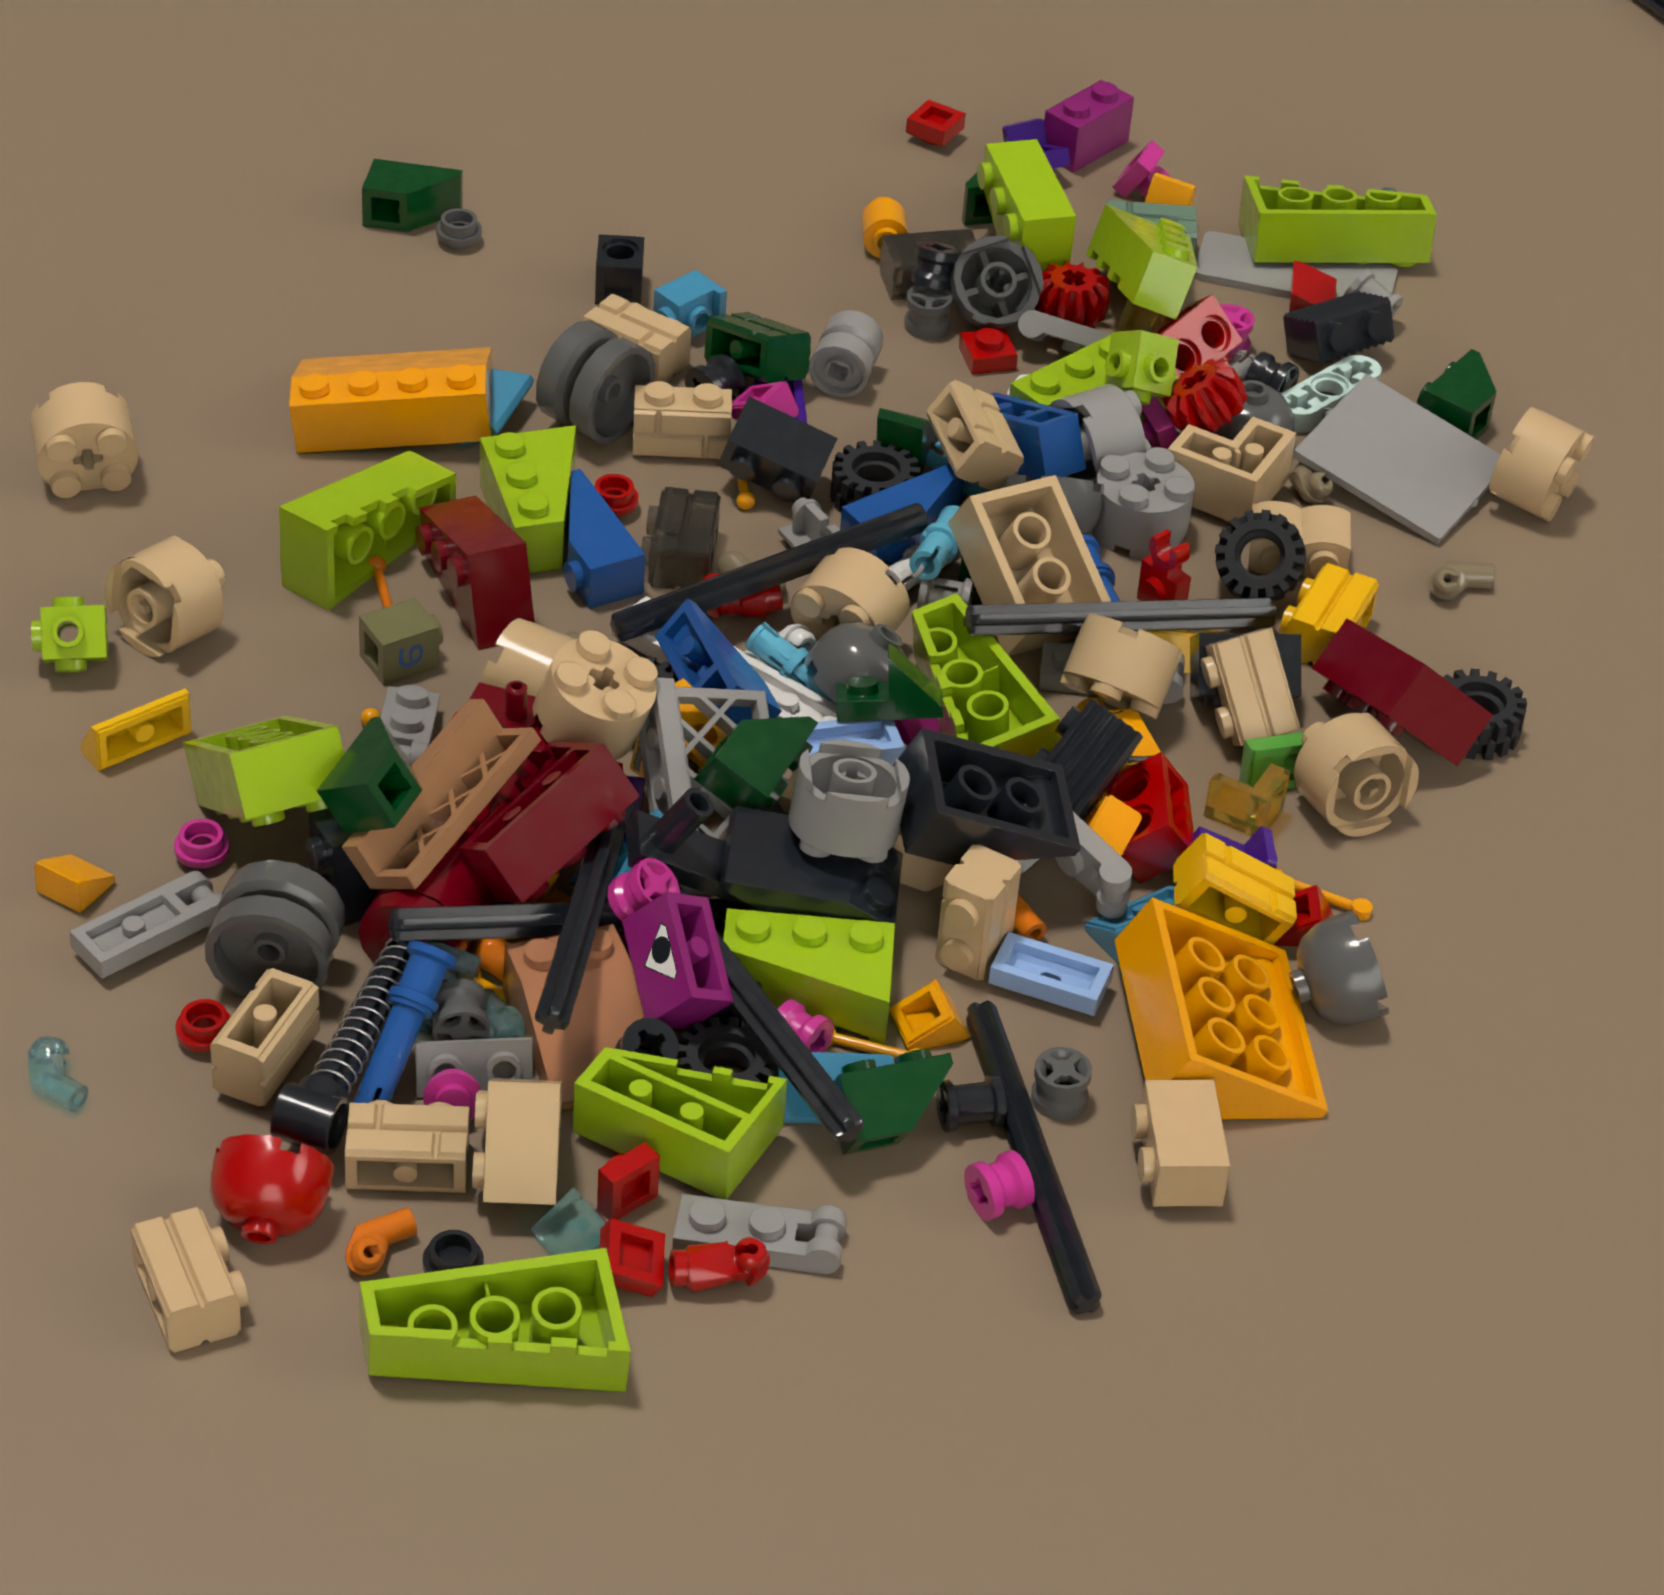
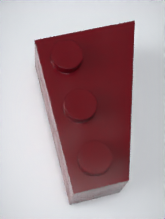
[415,496,535,651]
[1311,618,1494,766]
[459,741,640,903]

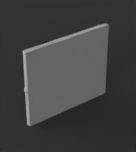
[1292,373,1501,546]

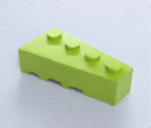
[1238,175,1437,267]
[1086,204,1198,320]
[279,450,456,610]
[912,593,1060,758]
[359,1248,631,1392]

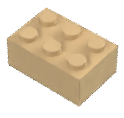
[948,475,1111,656]

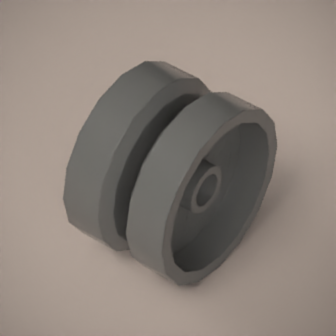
[536,320,655,445]
[205,860,345,998]

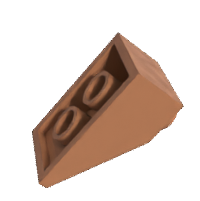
[503,924,652,1111]

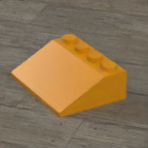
[289,347,493,453]
[1114,897,1329,1120]

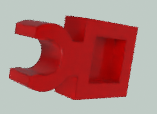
[1136,529,1191,601]

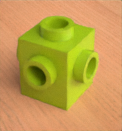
[1104,330,1179,405]
[31,596,109,673]

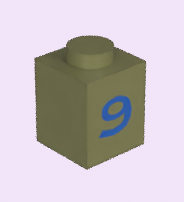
[359,598,443,685]

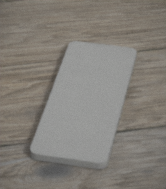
[1194,231,1398,299]

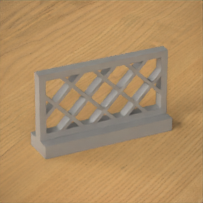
[639,677,785,895]

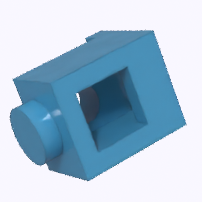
[653,270,727,338]

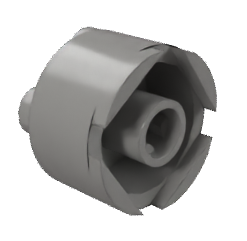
[1050,384,1151,485]
[1092,447,1195,559]
[788,740,910,863]

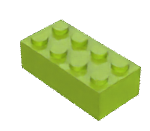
[182,715,345,827]

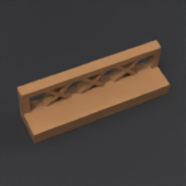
[342,699,541,889]

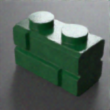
[704,312,811,383]

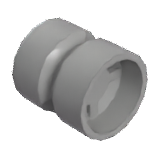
[808,310,884,398]

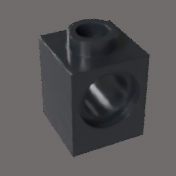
[595,234,645,305]

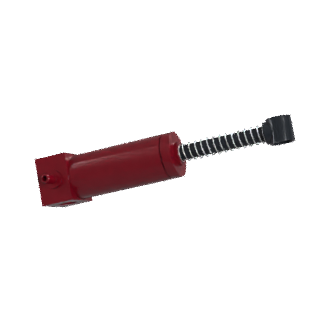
[270,680,548,1155]

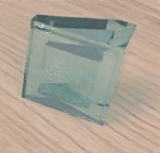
[530,1187,608,1255]

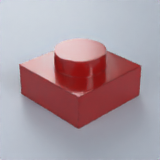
[906,99,966,147]
[959,328,1018,375]
[597,1142,660,1221]
[599,1218,665,1297]

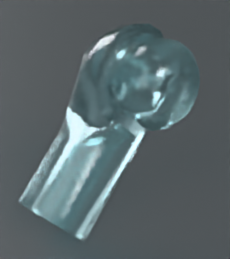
[485,988,526,1039]
[27,1036,88,1112]

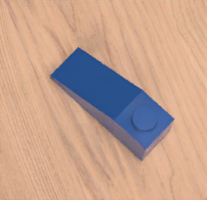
[990,392,1086,480]
[840,463,964,567]
[563,469,645,609]
[655,598,782,725]

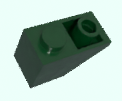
[362,159,463,232]
[1417,349,1497,440]
[694,716,818,809]
[317,717,422,834]
[834,1049,953,1155]

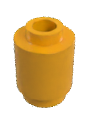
[862,197,909,259]

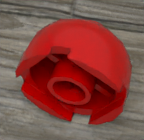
[210,1134,335,1244]

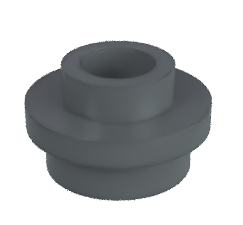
[436,208,482,249]

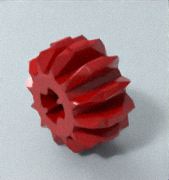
[1034,261,1110,329]
[1162,359,1248,433]

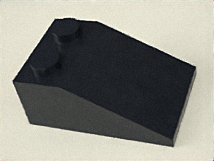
[893,728,1081,865]
[719,806,903,923]

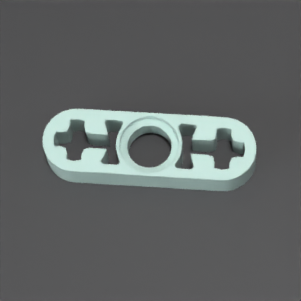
[1281,355,1382,433]

